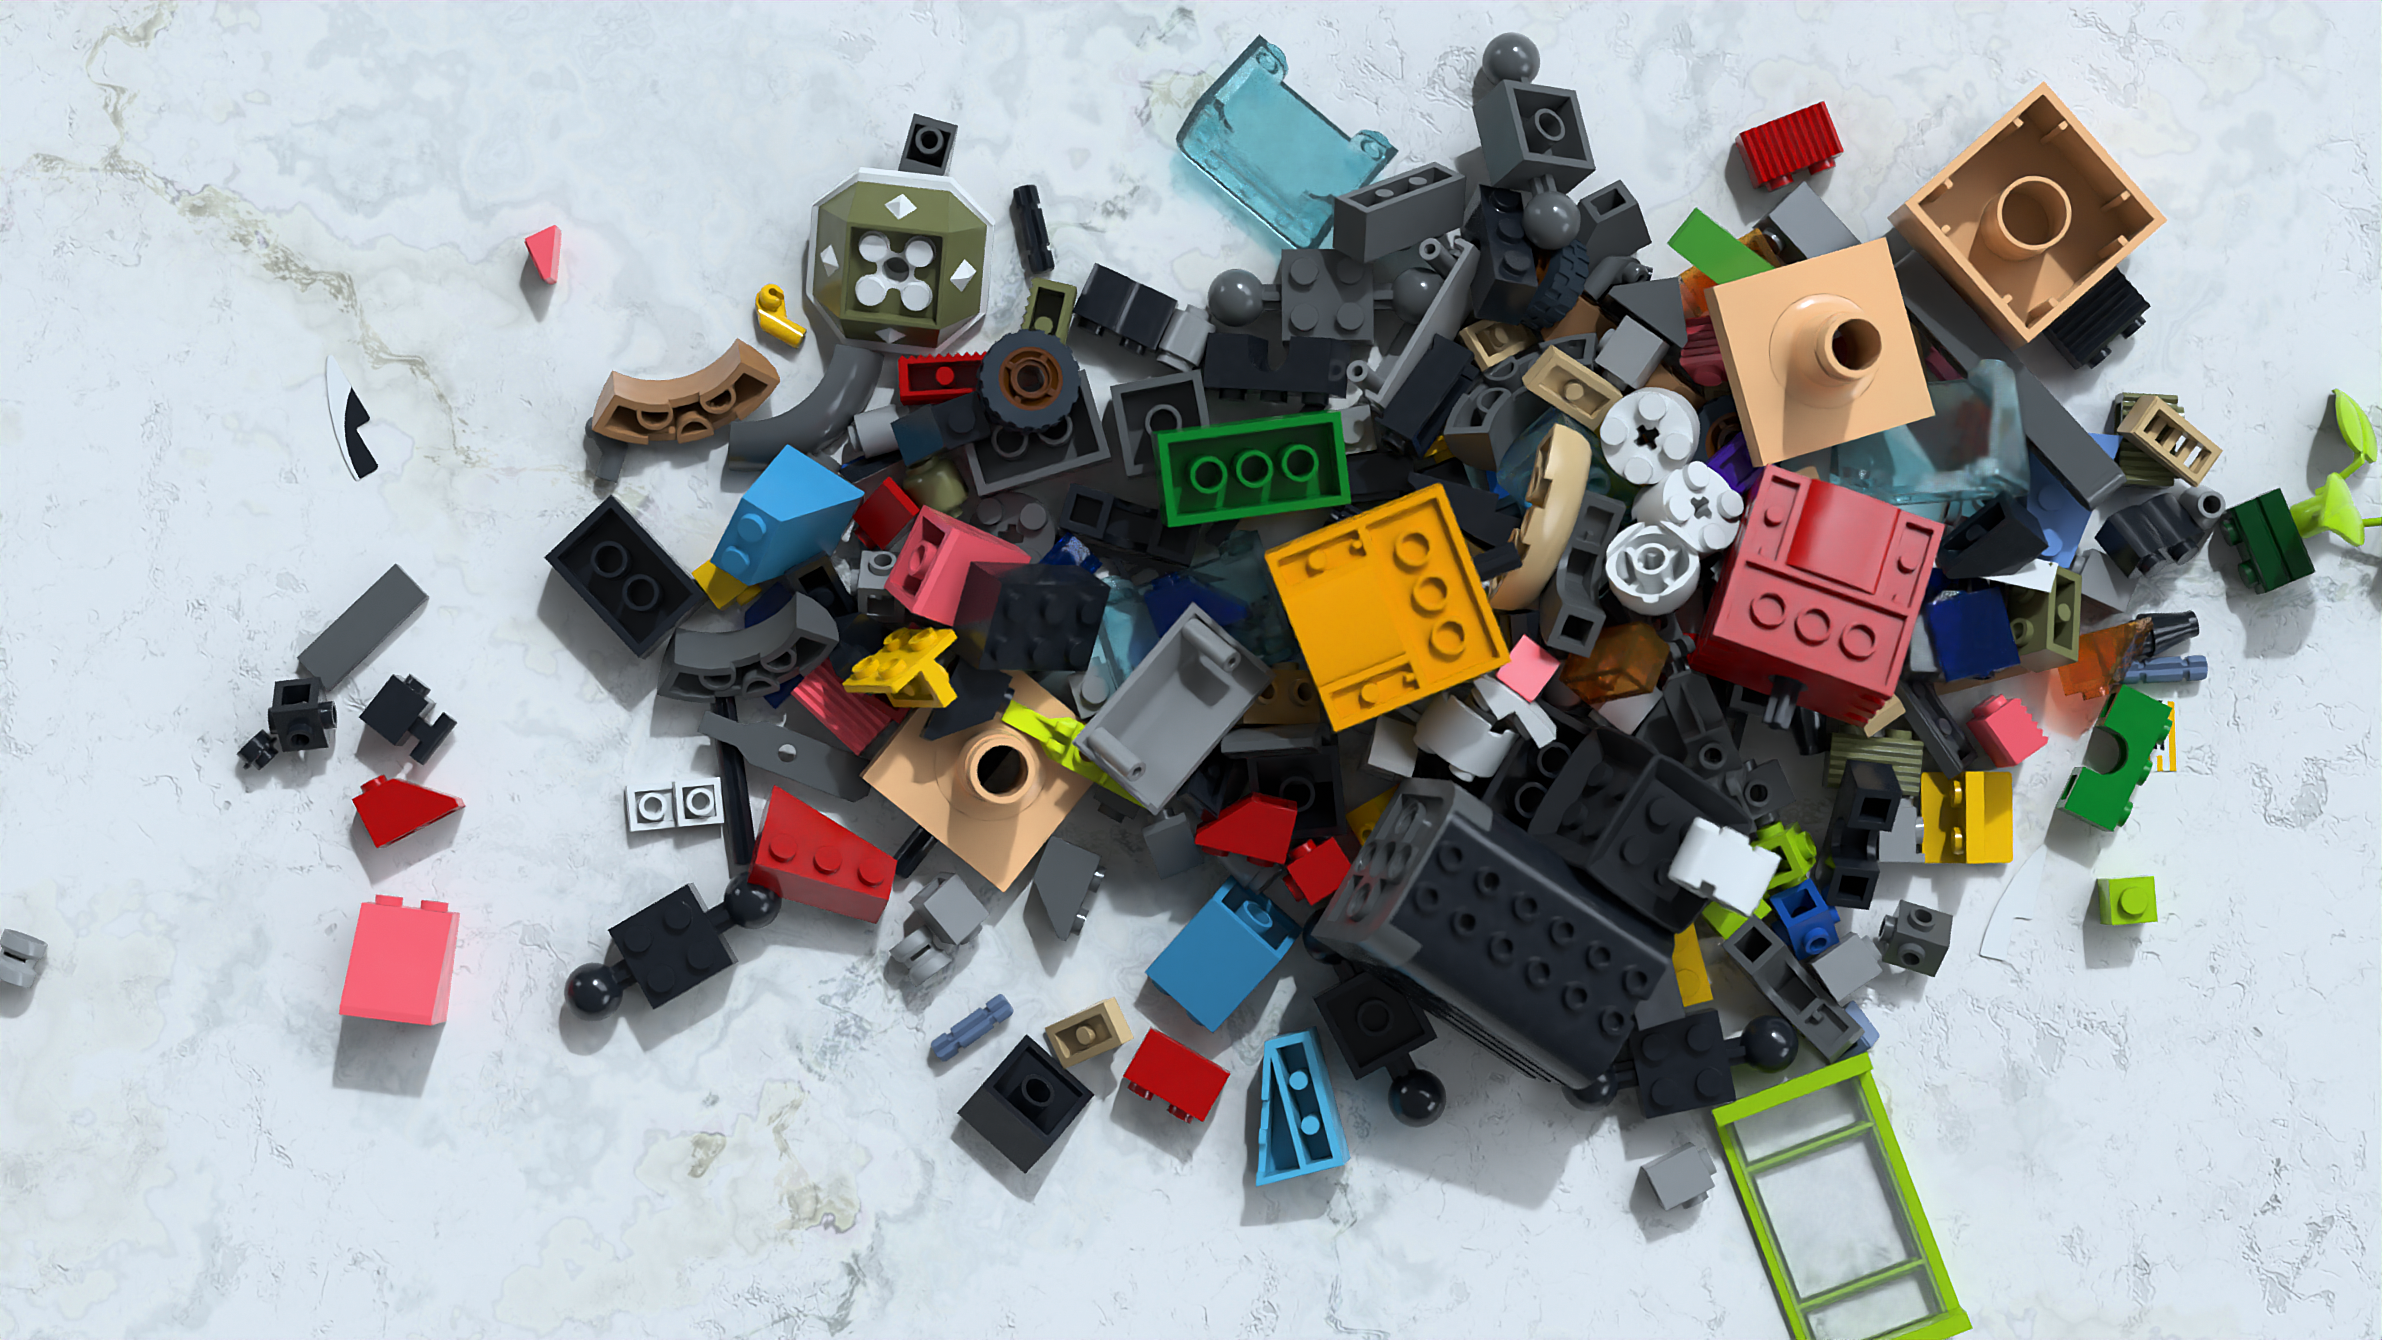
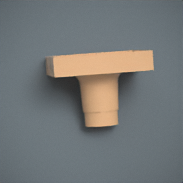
[1703,237,1935,468]
[859,656,1094,893]

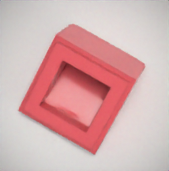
[524,225,562,285]
[1495,634,1561,703]

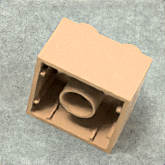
[1887,81,2167,352]

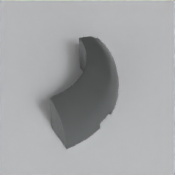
[1443,333,1601,472]
[728,344,884,472]
[657,591,839,703]

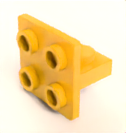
[842,627,957,708]
[1920,771,2013,864]

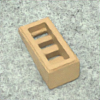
[2117,395,2223,487]

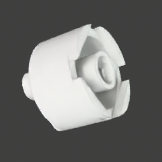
[1600,387,1700,484]
[1631,461,1744,561]
[1413,682,1521,782]
[1667,817,1781,918]

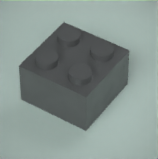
[1110,369,1210,480]

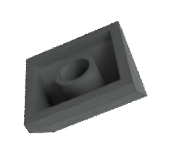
[1600,277,1688,358]

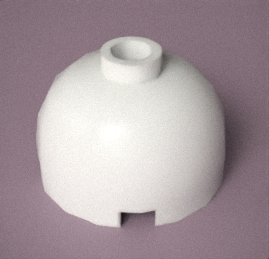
[1606,521,1700,616]

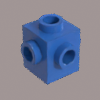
[1769,878,1841,961]

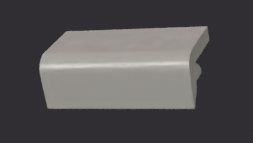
[1346,238,1481,417]
[1071,602,1277,816]

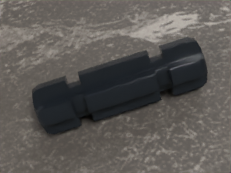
[1013,184,1055,274]

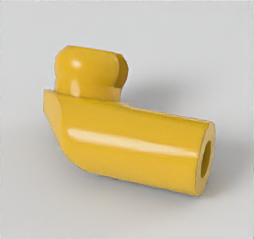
[755,284,807,349]

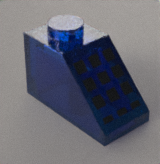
[1143,571,1251,640]

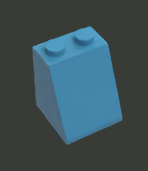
[710,444,865,586]
[1145,875,1303,1033]

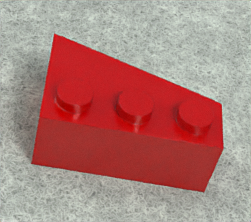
[747,785,897,924]

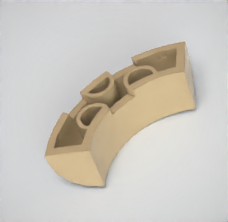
[1488,423,1592,611]

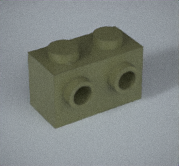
[2006,562,2082,673]

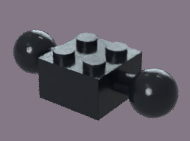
[564,871,782,1021]
[1302,907,1446,1128]
[1561,1008,1799,1119]

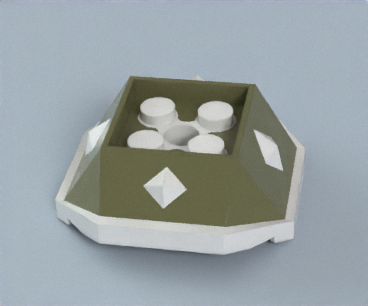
[806,167,995,357]

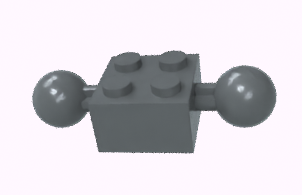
[1472,32,1596,250]
[1207,249,1444,346]

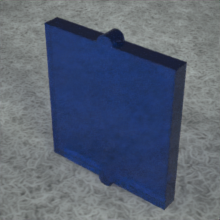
[1925,586,2021,682]

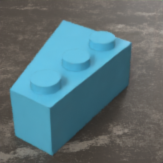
[1256,1026,1351,1187]

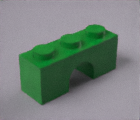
[2055,684,2173,832]

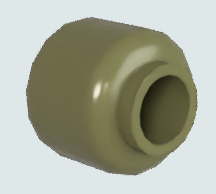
[902,456,969,518]

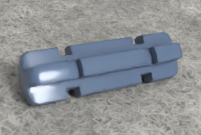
[2116,655,2208,684]
[931,994,1014,1062]

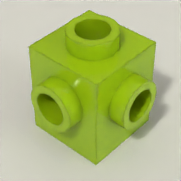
[1750,820,1817,890]

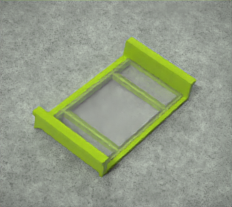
[1711,1051,1973,1340]

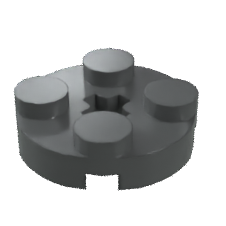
[969,492,1059,564]

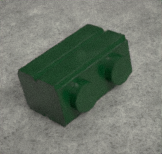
[2220,488,2316,595]

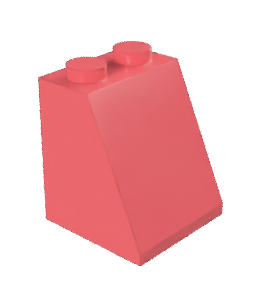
[884,505,1032,627]
[339,894,460,1026]

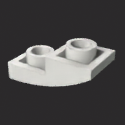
[1471,670,1557,748]
[625,777,724,832]

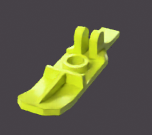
[1001,700,1148,810]

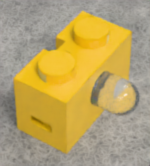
[1672,923,1729,1007]

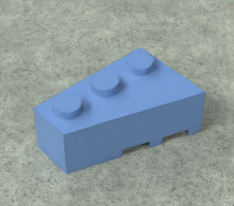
[2017,433,2123,569]

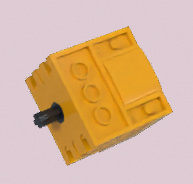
[1265,483,1523,732]

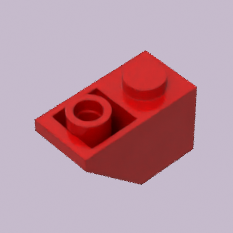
[1194,791,1297,867]

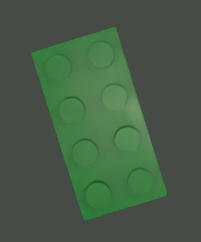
[1151,409,1351,527]

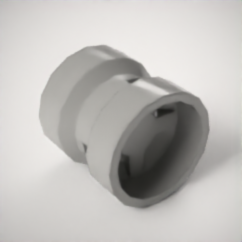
[889,924,953,987]
[0,929,48,988]

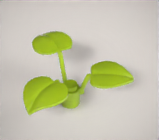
[2290,388,2382,547]

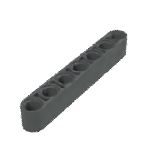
[1894,250,2127,512]

